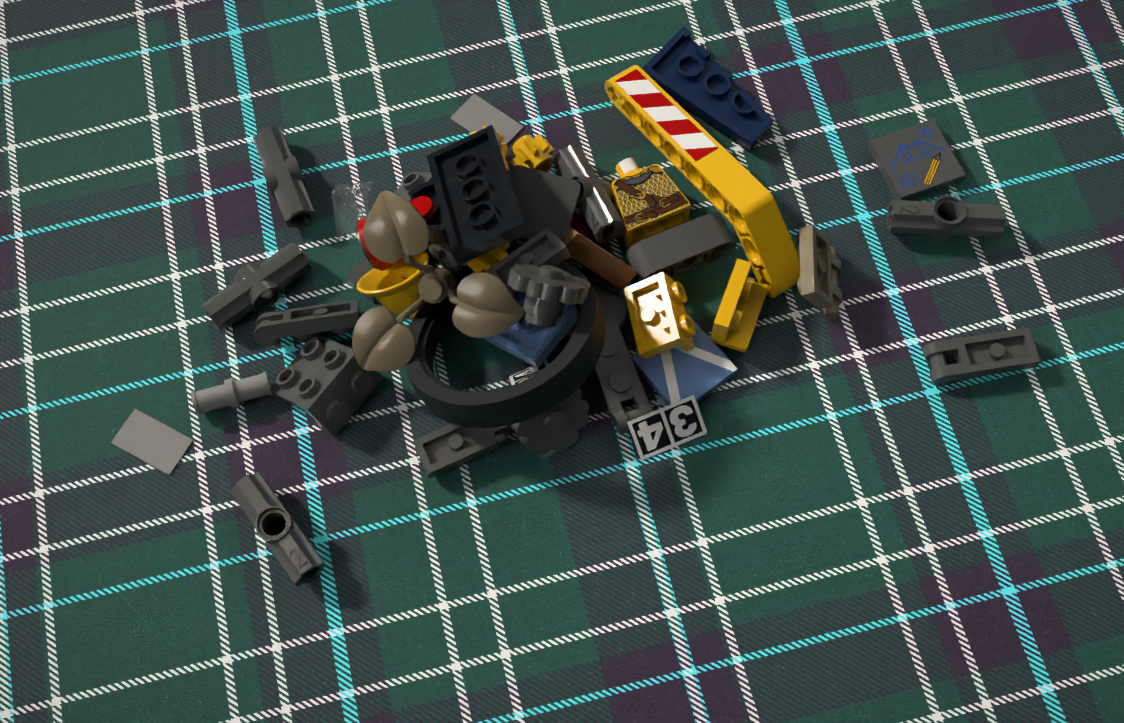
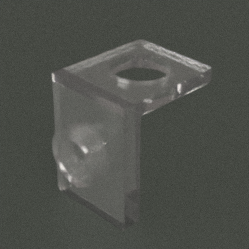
[332,182,373,239]

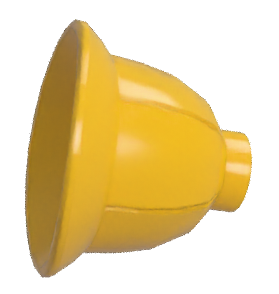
[356,251,430,320]

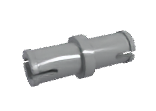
[191,372,273,415]

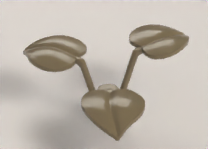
[352,190,525,372]

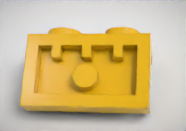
[711,258,768,352]
[624,272,695,359]

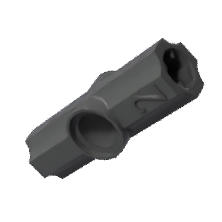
[253,126,317,229]
[553,144,625,243]
[886,195,1006,242]
[201,242,312,332]
[230,472,326,587]

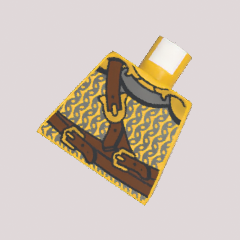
[611,158,691,248]

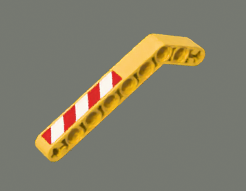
[605,65,800,298]

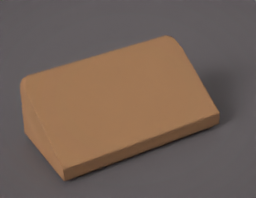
[563,226,637,290]

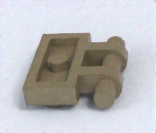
[796,224,842,318]

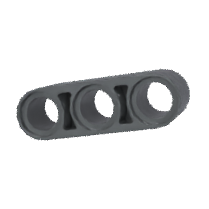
[625,212,737,282]

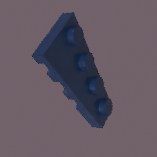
[642,26,773,151]

